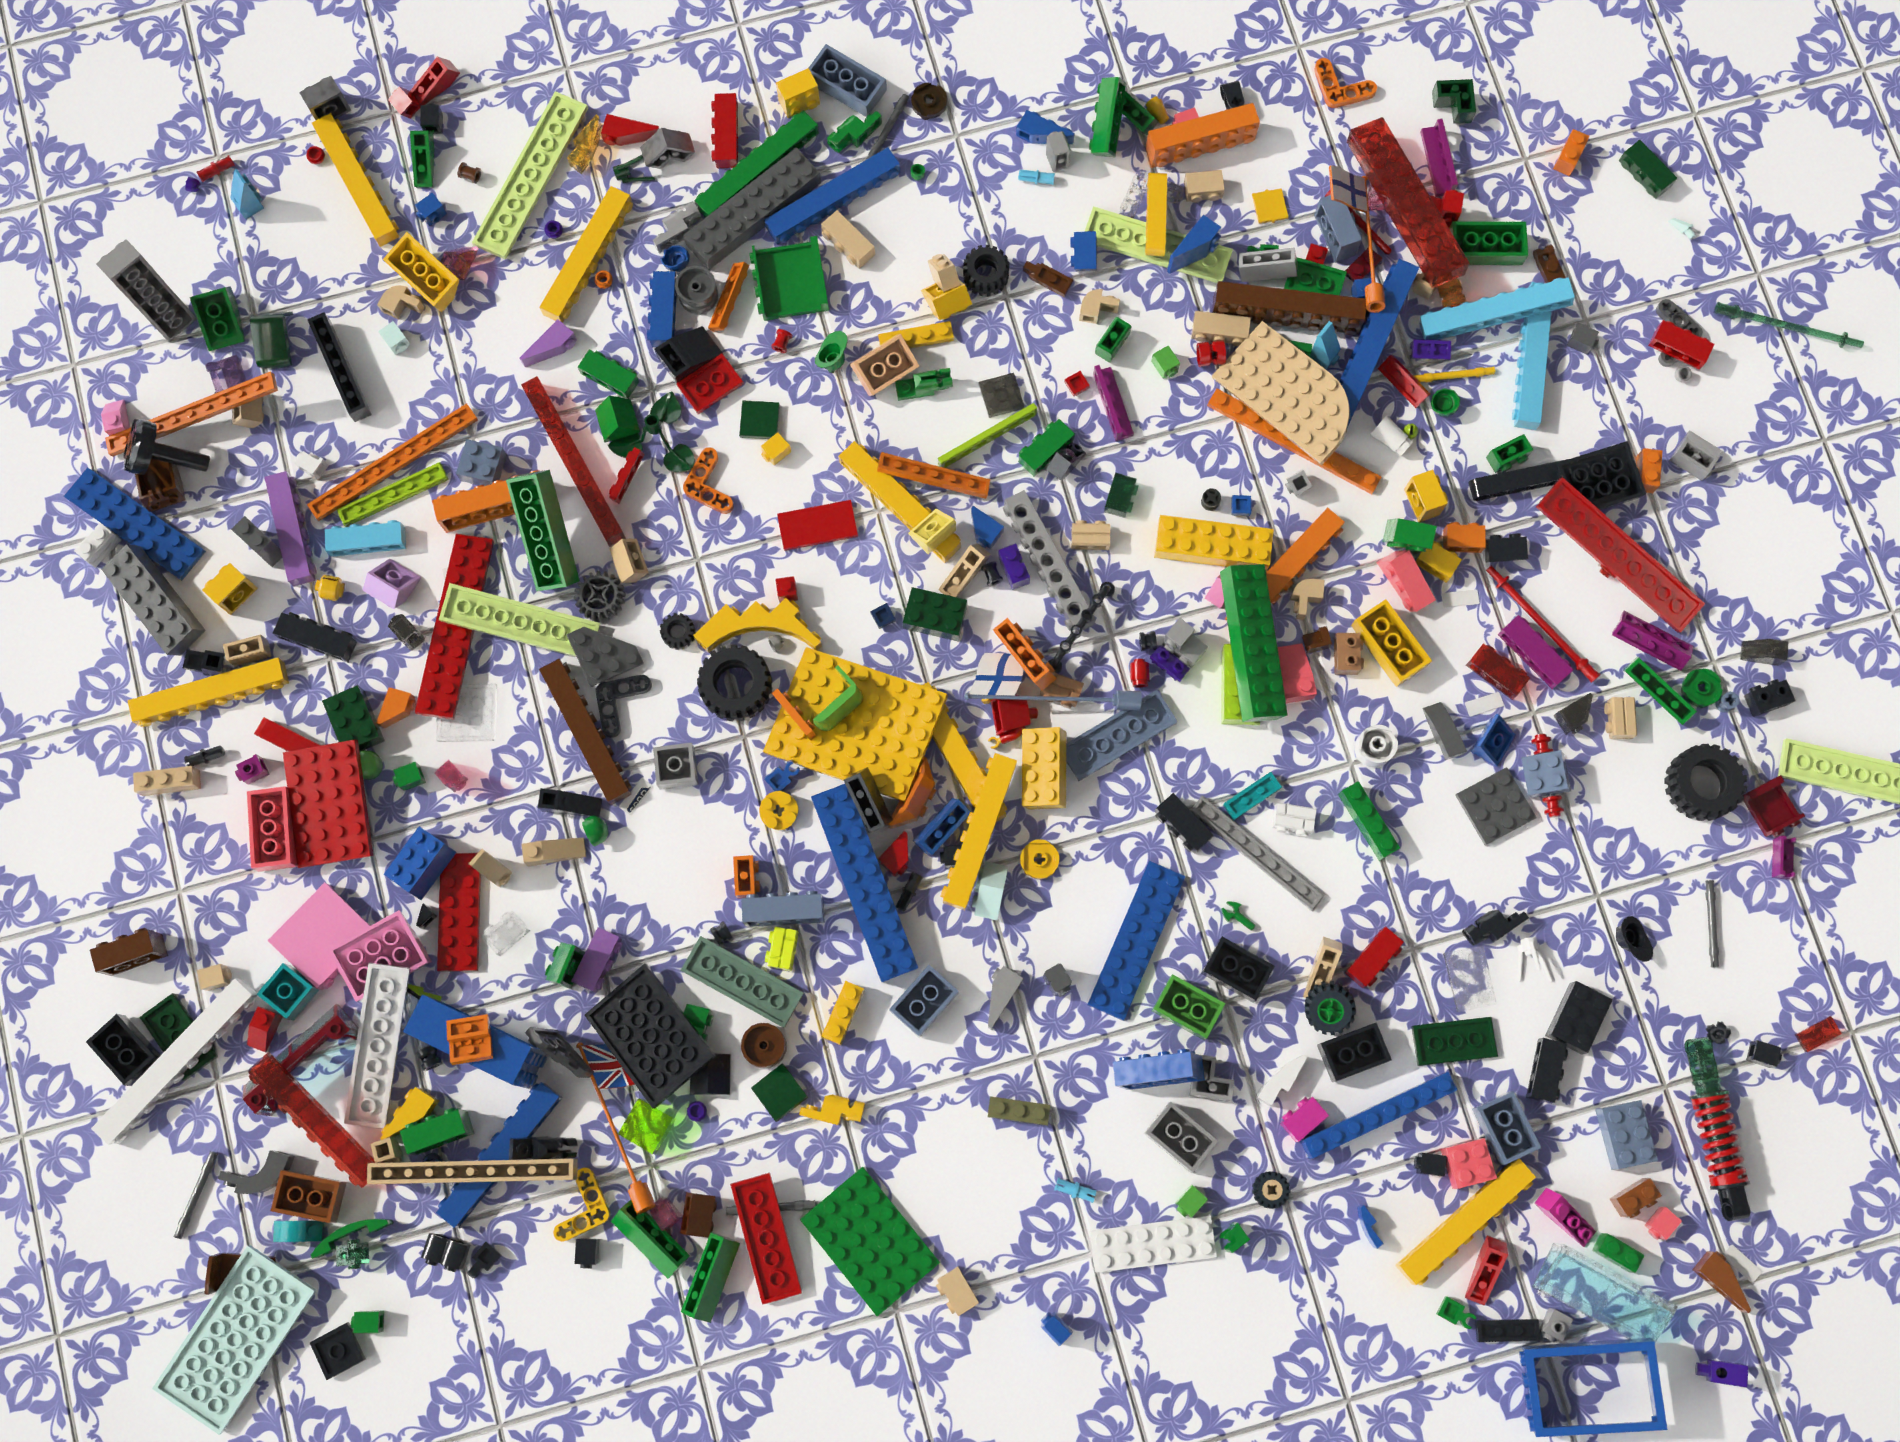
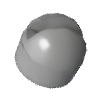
[1674,366,1692,382]
[768,635,784,652]

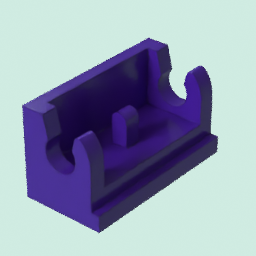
[1410,339,1451,360]

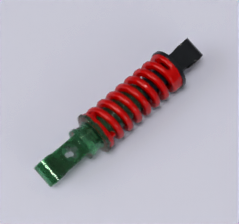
[1684,1037,1751,1221]

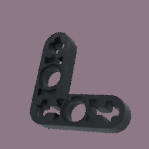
[596,675,652,738]

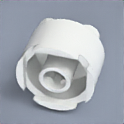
[1355,725,1398,767]

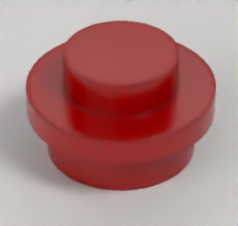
[306,146,325,164]

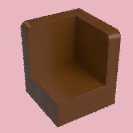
[1302,626,1332,654]

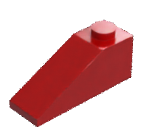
[410,56,460,105]
[601,114,660,146]
[1465,1235,1509,1306]

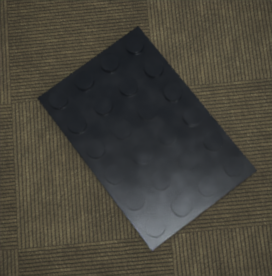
[585,963,716,1109]

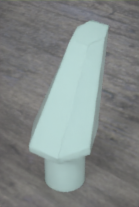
[1668,218,1696,239]

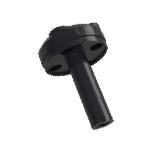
[124,419,210,475]

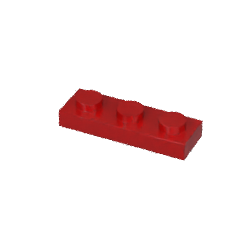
[1377,354,1430,408]
[609,447,645,504]

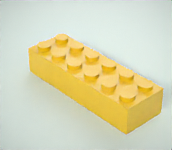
[1154,515,1274,572]

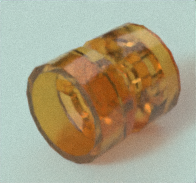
[1437,278,1467,308]

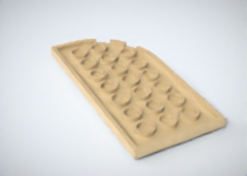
[1212,321,1350,465]

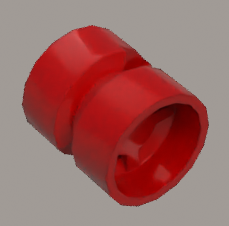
[1196,340,1226,367]

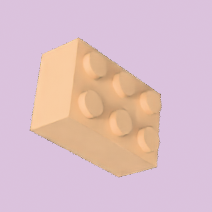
[850,334,920,396]

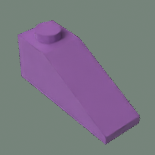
[519,319,577,367]

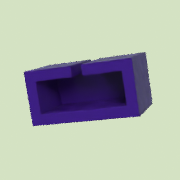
[998,544,1030,590]

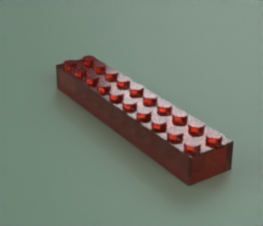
[1347,117,1470,288]

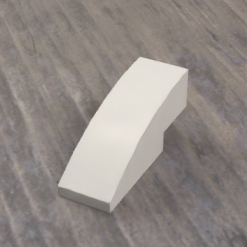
[1255,1055,1308,1106]

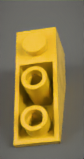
[380,1087,439,1140]

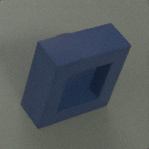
[870,603,896,629]

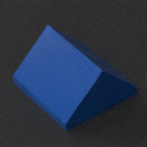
[1471,714,1516,767]

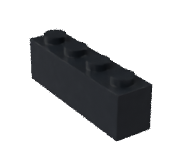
[273,612,357,663]

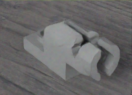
[653,201,701,253]

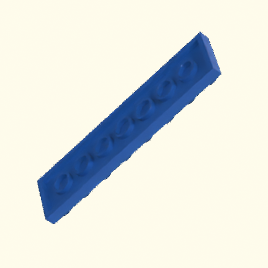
[64,467,206,581]
[1087,861,1185,1021]

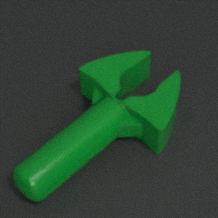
[1221,901,1256,931]

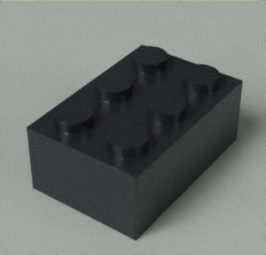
[1201,936,1275,1003]
[1545,981,1613,1055]
[86,1013,161,1086]
[1317,1022,1392,1083]

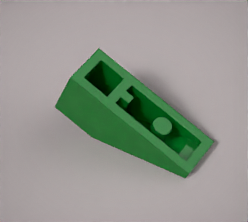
[410,131,435,187]

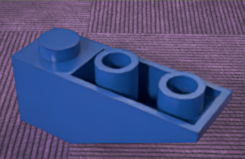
[1016,110,1075,144]

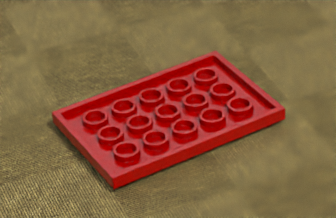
[283,740,374,868]

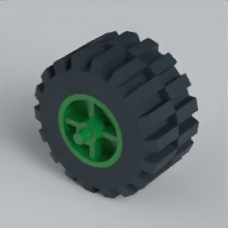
[1305,981,1356,1035]

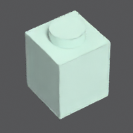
[378,321,410,355]

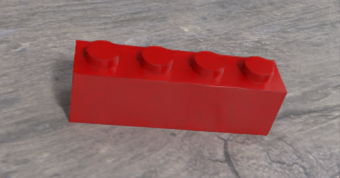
[711,93,738,168]

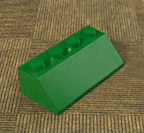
[1089,77,1127,158]

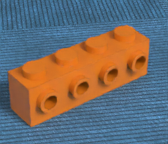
[993,618,1057,691]

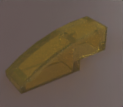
[567,114,602,174]

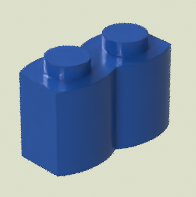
[1040,1312,1073,1347]

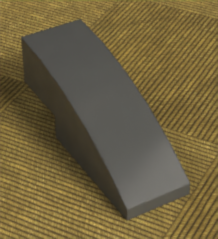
[1422,702,1467,761]

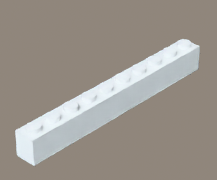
[91,978,257,1145]

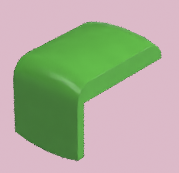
[813,665,863,731]

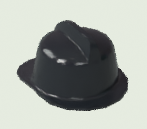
[1615,916,1653,962]

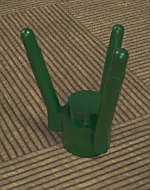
[613,155,655,184]

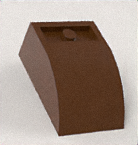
[135,459,186,512]

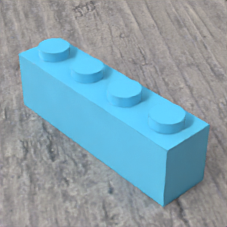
[325,520,406,557]

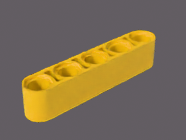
[1145,173,1167,256]

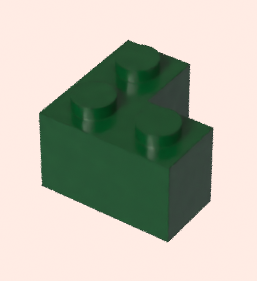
[1432,79,1476,124]

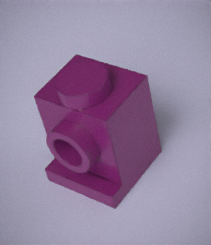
[235,754,270,785]

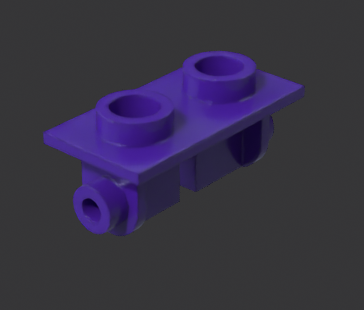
[1150,645,1190,682]

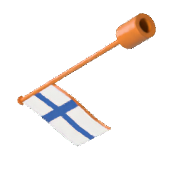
[1329,165,1386,313]

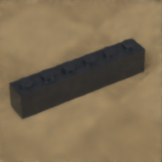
[307,312,372,422]

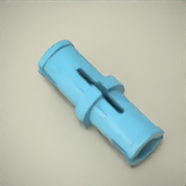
[1054,1177,1097,1203]

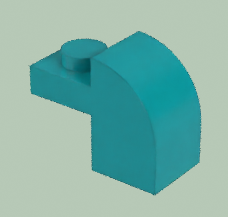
[273,1220,323,1242]

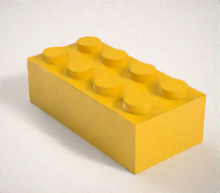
[1351,599,1432,687]
[1022,727,1067,810]

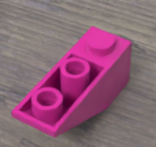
[1534,1188,1596,1247]

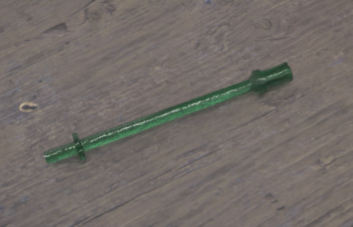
[1714,302,1864,348]

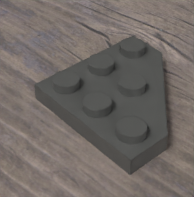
[566,627,644,687]
[525,1027,594,1078]

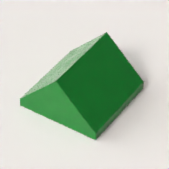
[595,395,640,443]

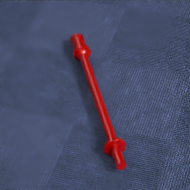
[1486,565,1601,683]

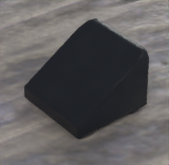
[416,903,437,929]

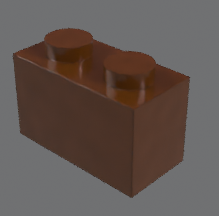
[680,1192,717,1238]

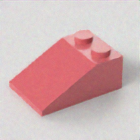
[1277,643,1317,703]

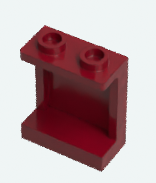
[1743,775,1805,837]

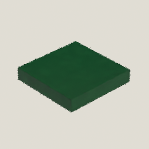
[739,400,780,439]

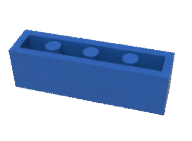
[647,271,677,347]

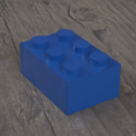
[383,826,457,900]

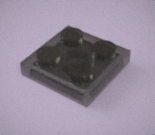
[978,372,1024,418]

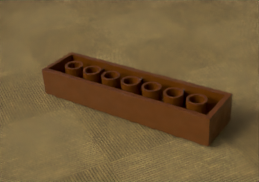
[1212,281,1366,336]

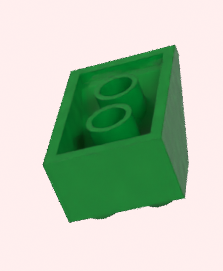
[189,286,245,351]
[545,942,585,989]

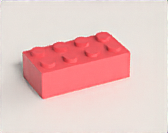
[247,786,298,872]

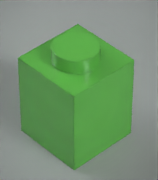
[1151,345,1180,379]
[1175,1185,1208,1218]

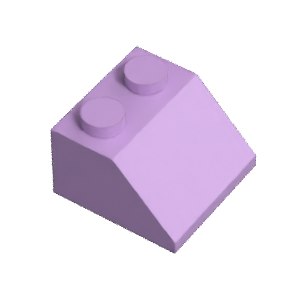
[363,559,421,609]

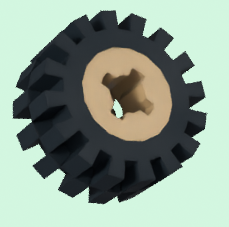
[1252,1171,1291,1209]

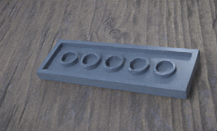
[1066,690,1178,782]

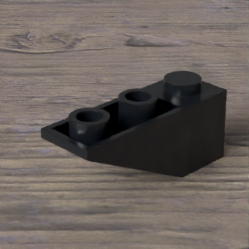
[537,788,602,817]

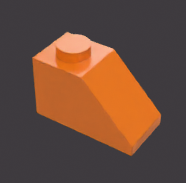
[376,687,416,728]

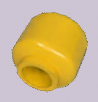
[315,575,345,601]

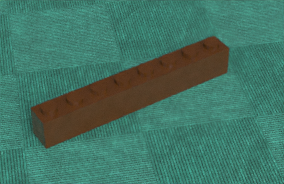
[539,658,632,805]

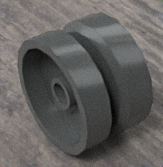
[675,265,719,314]

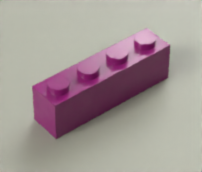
[1497,615,1573,689]

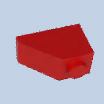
[878,830,909,877]
[247,1006,283,1053]

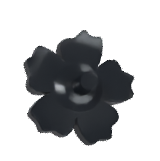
[1706,1021,1731,1044]

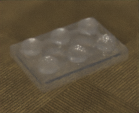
[1443,946,1497,1012]

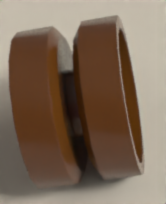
[741,1023,787,1069]

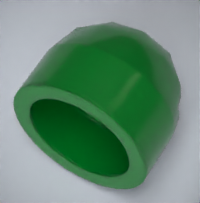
[910,164,925,180]

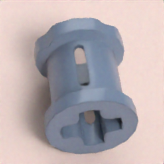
[1715,691,1740,713]

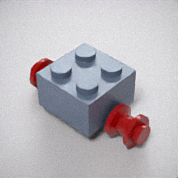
[1521,734,1571,818]

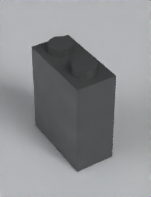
[231,516,282,567]

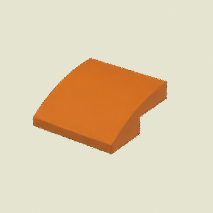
[446,1014,493,1065]

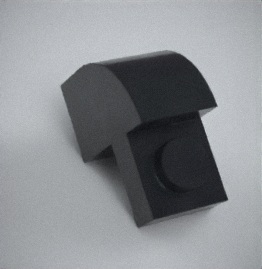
[182,649,226,676]

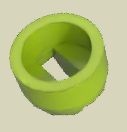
[1403,423,1418,440]

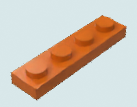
[708,262,750,332]

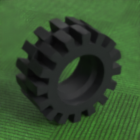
[660,613,696,650]

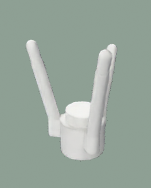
[1517,937,1553,982]

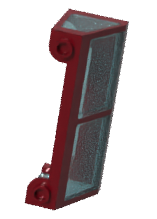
[242,1004,359,1116]

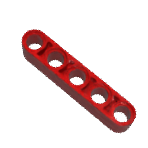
[254,717,321,752]

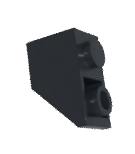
[1046,442,1086,481]

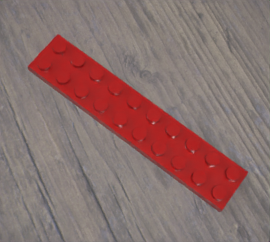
[1536,477,1705,633]
[415,534,494,720]

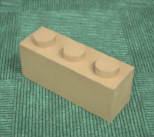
[821,210,875,269]
[1191,311,1251,346]
[133,766,201,796]

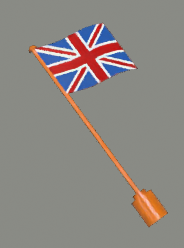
[576,1042,656,1214]

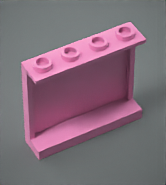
[267,882,370,991]

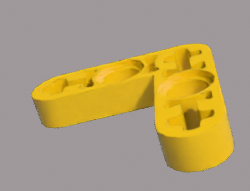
[553,1168,610,1242]

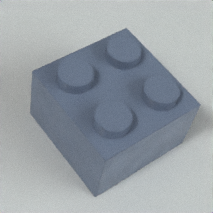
[456,439,507,486]

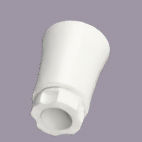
[1370,415,1413,456]

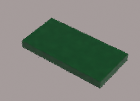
[139,993,218,1081]
[1411,1017,1498,1066]

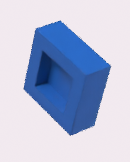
[1231,495,1251,516]

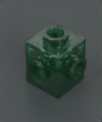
[335,1239,369,1270]

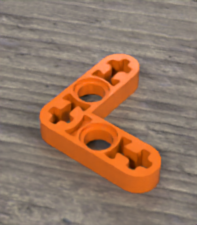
[1314,58,1377,108]
[683,447,734,514]

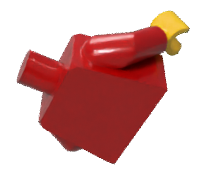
[981,694,1038,749]

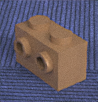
[1334,633,1364,675]

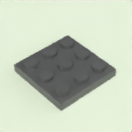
[1455,767,1537,846]

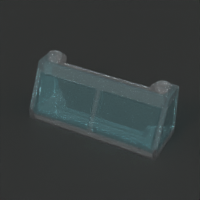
[1532,1243,1678,1352]

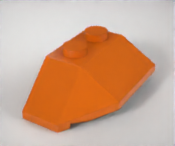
[887,756,937,829]

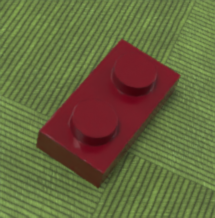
[1345,247,1383,283]

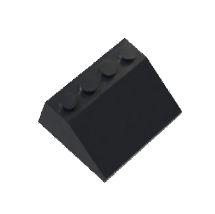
[1556,441,1646,511]

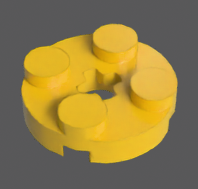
[759,791,799,830]
[1020,839,1059,879]

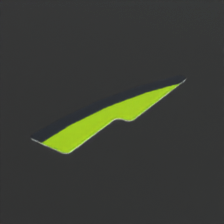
[407,984,442,1001]

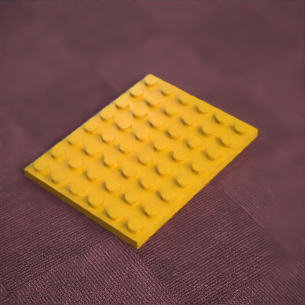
[763,647,948,802]

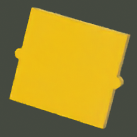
[1252,188,1288,224]

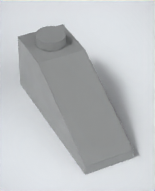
[988,965,1024,1030]

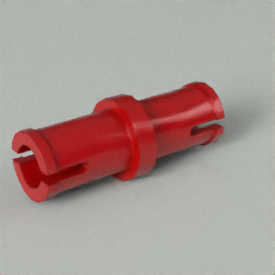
[196,155,235,182]

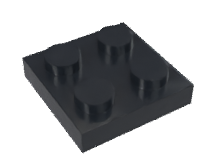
[309,1322,366,1380]

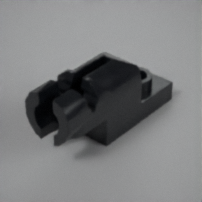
[1462,910,1529,946]
[509,1136,578,1160]

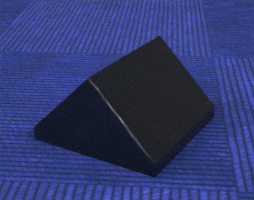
[690,1053,731,1095]

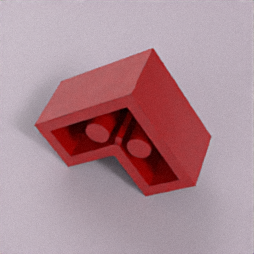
[1417,190,1464,229]

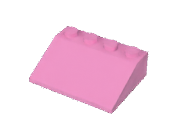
[328,910,432,1002]

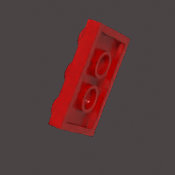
[676,354,744,415]

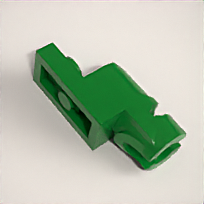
[827,111,882,153]
[895,368,953,401]

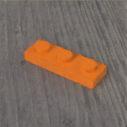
[772,688,816,741]

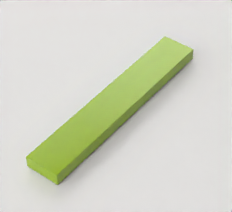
[938,403,1037,468]
[336,462,449,527]

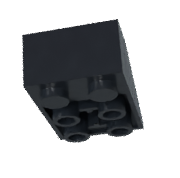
[654,326,724,383]

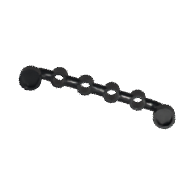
[1048,582,1115,674]

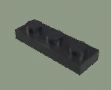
[1475,1319,1541,1342]

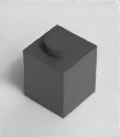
[1566,323,1599,354]

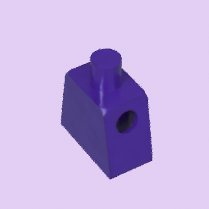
[1695,1359,1748,1388]

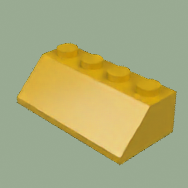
[382,232,459,312]

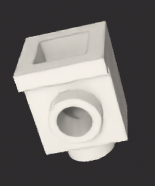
[294,451,329,480]

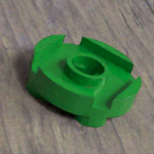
[1681,668,1723,708]

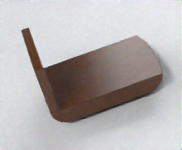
[204,1253,276,1295]

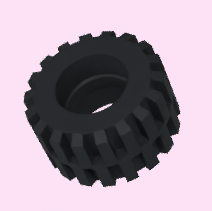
[963,245,1009,297]

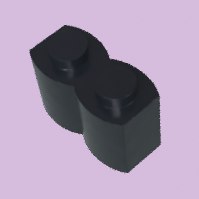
[421,1233,471,1272]

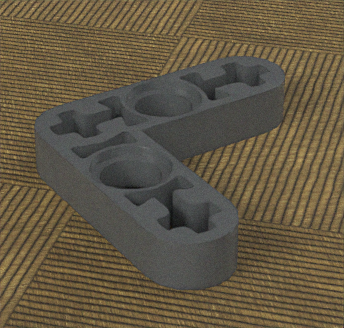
[1656,299,1703,367]

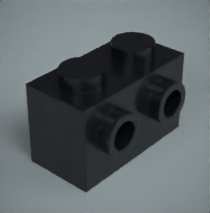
[1485,533,1528,563]
[1744,679,1796,717]

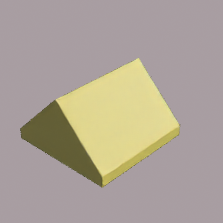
[908,509,956,554]

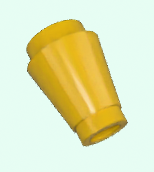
[1145,96,1170,125]

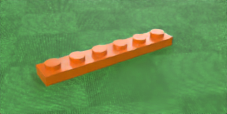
[877,452,990,499]

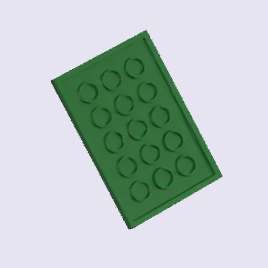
[800,1167,940,1317]

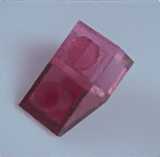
[440,246,479,280]
[434,759,468,793]

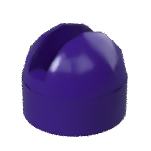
[185,177,201,192]

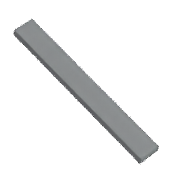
[1190,795,1325,911]

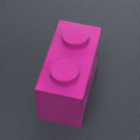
[1280,1097,1329,1142]

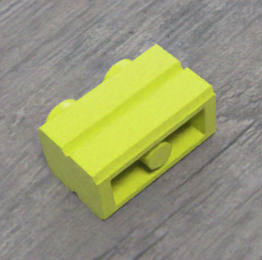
[765,927,799,971]

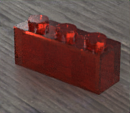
[1465,643,1530,700]

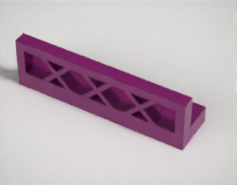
[1420,118,1458,197]
[1093,364,1134,441]
[1612,610,1693,671]

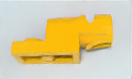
[799,1094,865,1125]

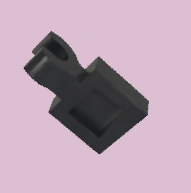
[467,1242,502,1279]

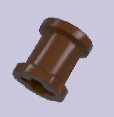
[457,162,481,184]

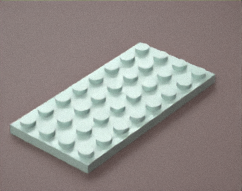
[152,1245,317,1435]

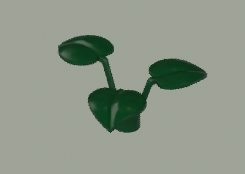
[608,391,695,473]

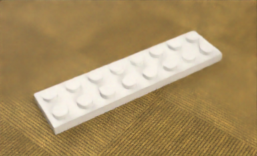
[344,963,410,1128]

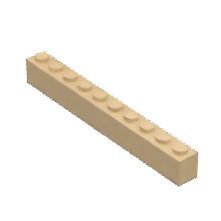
[367,1159,578,1184]

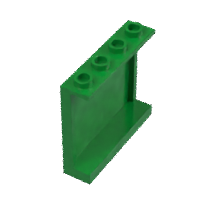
[749,236,829,321]

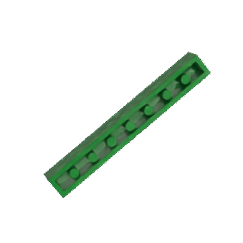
[694,110,819,218]

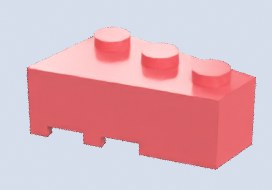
[1377,550,1436,612]

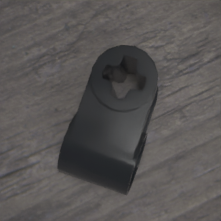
[1220,81,1245,110]

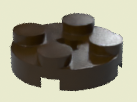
[911,82,947,120]

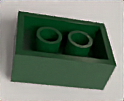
[903,587,967,642]
[322,685,385,751]

